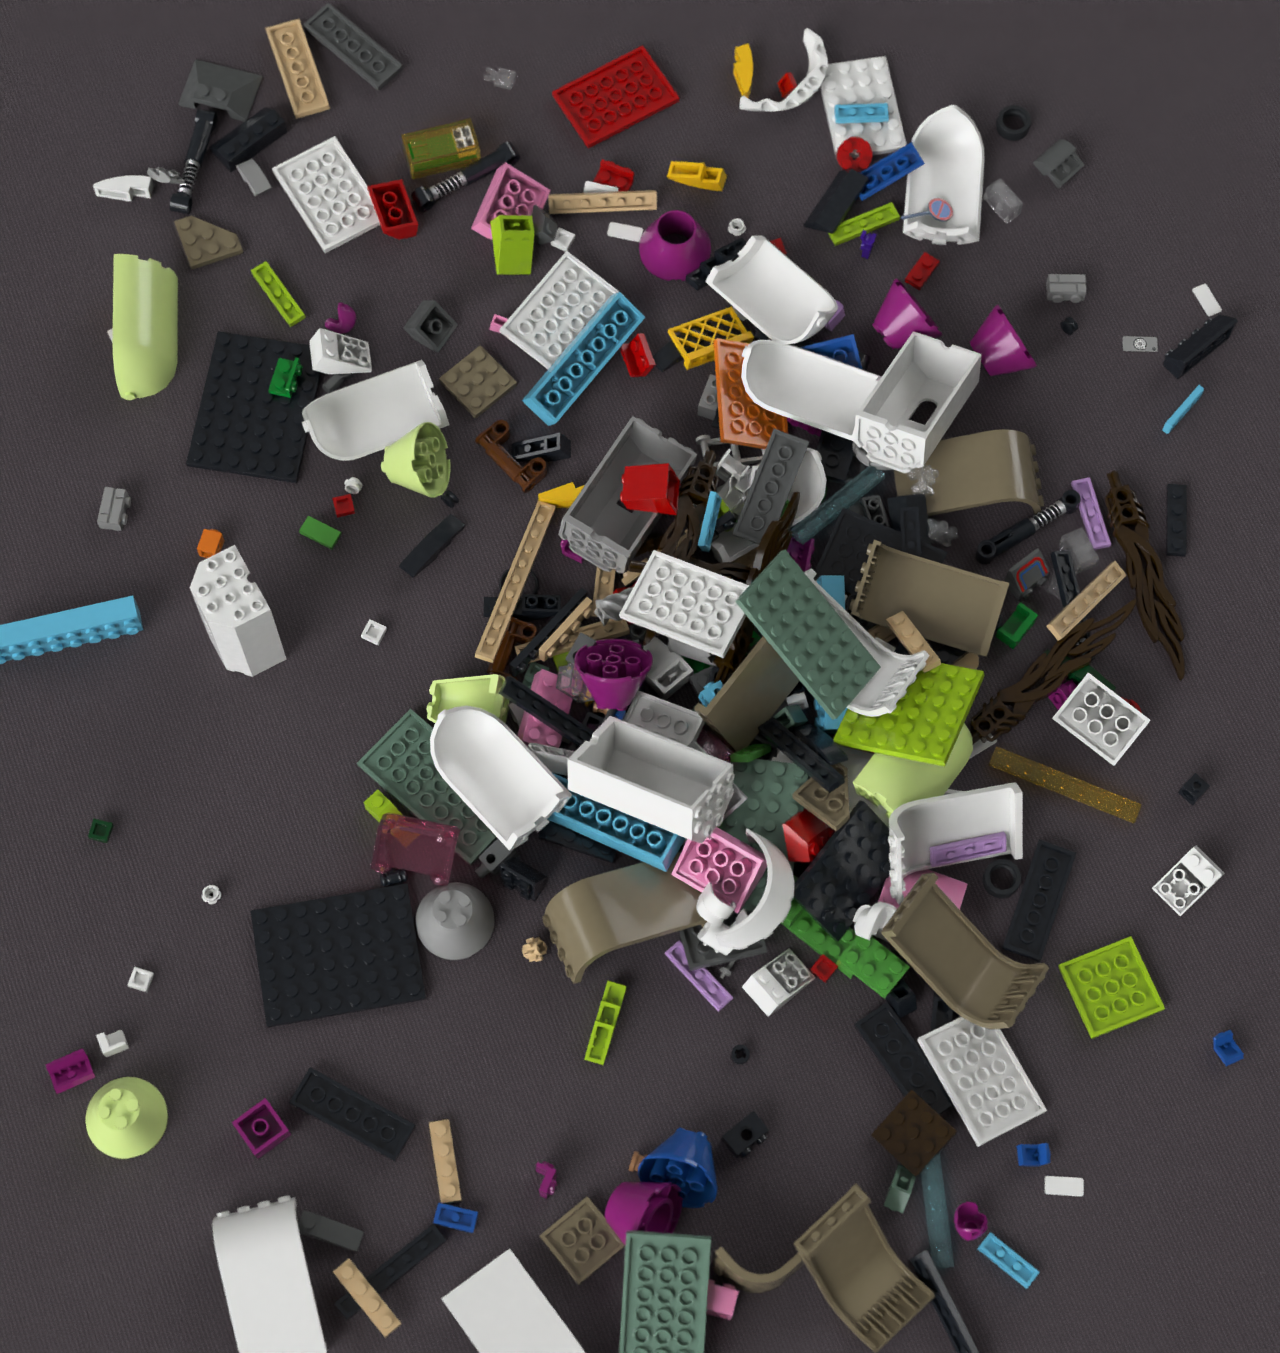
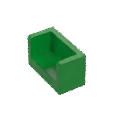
[995,602,1038,650]

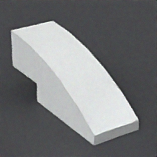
[93,175,154,201]

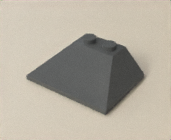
[178,60,263,122]

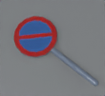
[901,198,953,221]

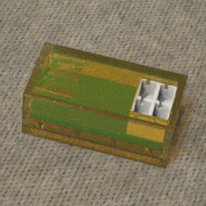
[401,118,481,180]

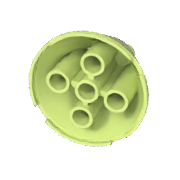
[381,422,451,498]
[86,1077,168,1159]

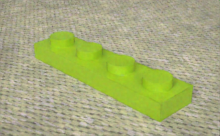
[828,202,900,246]
[251,261,306,327]

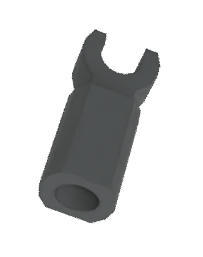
[322,373,353,393]

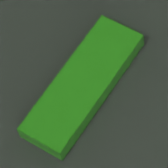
[730,744,772,762]

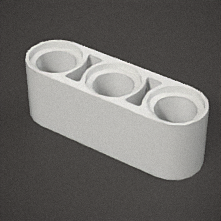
[528,743,575,776]

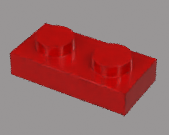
[905,252,940,291]

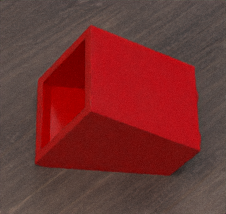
[620,463,680,515]

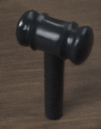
[380,840,408,887]

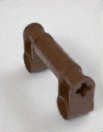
[475,420,547,493]
[487,617,538,680]

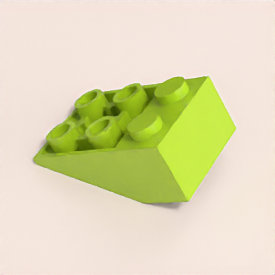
[490,215,534,275]

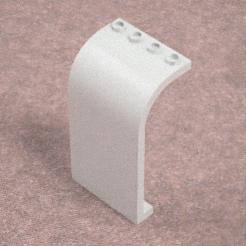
[804,568,930,717]
[888,782,1023,905]
[212,1195,328,1353]
[442,1249,585,1353]

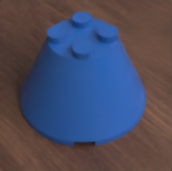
[638,1128,718,1208]

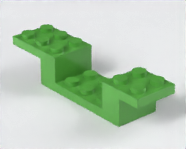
[781,875,910,999]

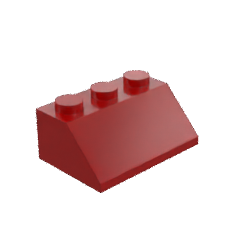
[367,179,418,240]
[782,808,835,862]

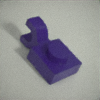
[860,230,877,259]

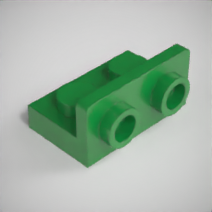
[269,357,303,398]

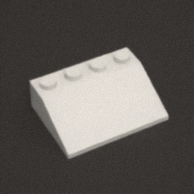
[1052,673,1150,766]

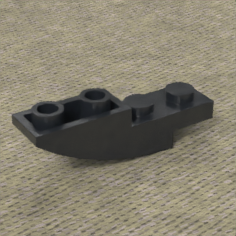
[483,594,561,621]

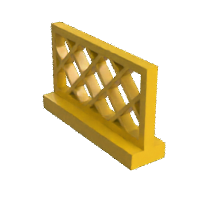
[668,306,754,370]

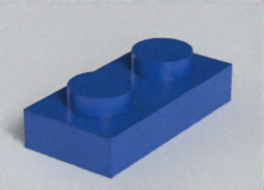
[433,1203,478,1233]

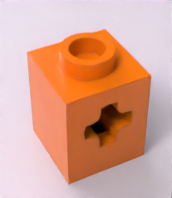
[197,529,224,558]

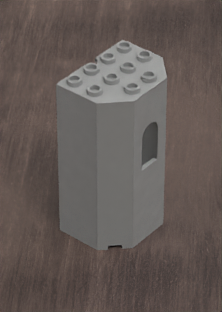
[558,416,697,573]

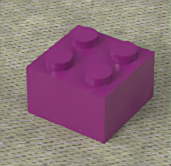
[232,1098,291,1159]

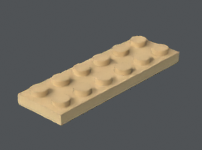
[265,19,330,119]

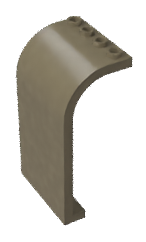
[894,429,1044,516]
[849,540,1010,657]
[694,636,800,753]
[542,851,707,984]
[880,872,1049,1029]
[712,1184,870,1293]
[793,1186,935,1353]

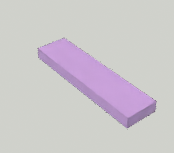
[1071,477,1111,551]
[930,832,1006,867]
[665,940,733,1012]

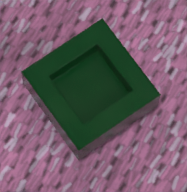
[88,819,114,843]

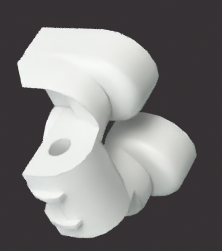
[715,449,751,516]
[696,882,752,955]
[853,902,897,942]

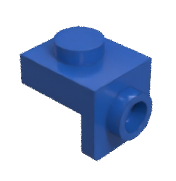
[1213,1030,1244,1066]
[1017,1143,1051,1167]

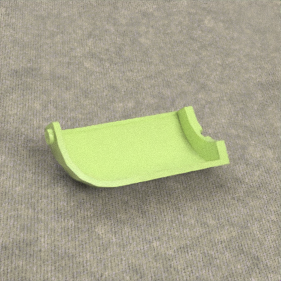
[113,254,178,400]
[853,723,973,818]

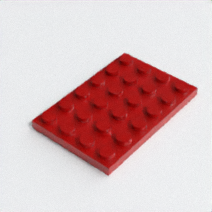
[552,45,679,149]

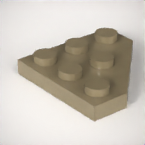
[174,216,243,270]
[792,763,850,831]

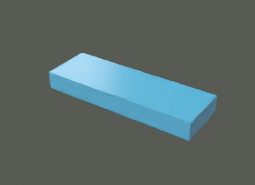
[834,103,889,124]
[1162,385,1204,434]
[698,491,722,552]
[977,1232,1039,1289]

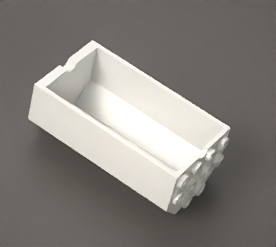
[854,331,982,473]
[190,545,286,677]
[568,716,735,844]

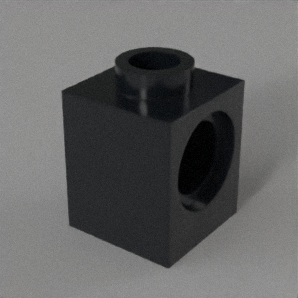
[1178,773,1210,806]

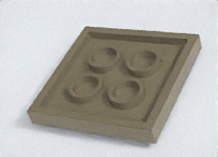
[439,345,517,419]
[539,1196,625,1286]

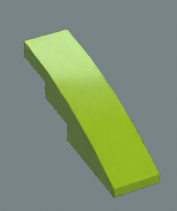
[584,980,627,1065]

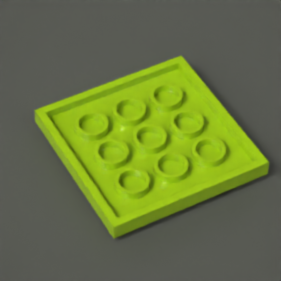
[1058,936,1165,1039]

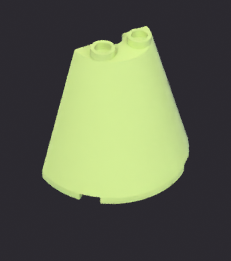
[426,674,509,723]

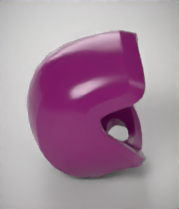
[324,302,356,334]
[954,1202,988,1241]

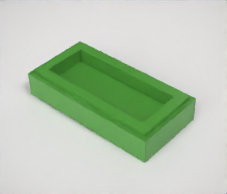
[299,516,342,550]

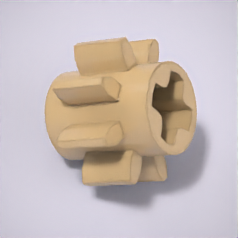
[522,937,547,962]

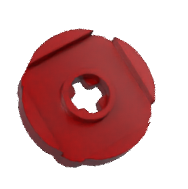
[836,137,873,172]

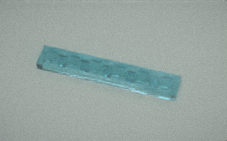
[789,466,885,545]
[921,1152,954,1269]

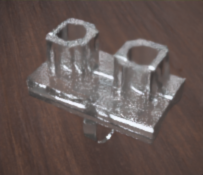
[907,464,939,496]
[927,519,958,547]

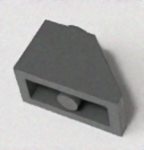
[532,205,558,245]

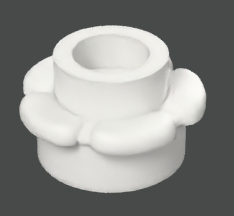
[728,218,746,236]
[344,477,363,494]
[202,885,221,904]

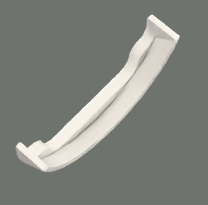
[740,28,828,111]
[716,828,795,950]

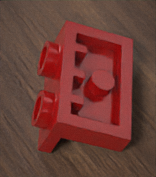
[593,159,634,192]
[620,333,656,377]

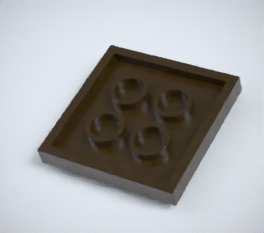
[871,1090,958,1177]

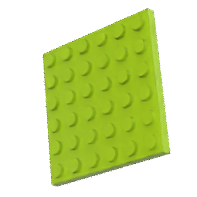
[833,663,985,766]

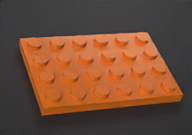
[713,338,788,449]

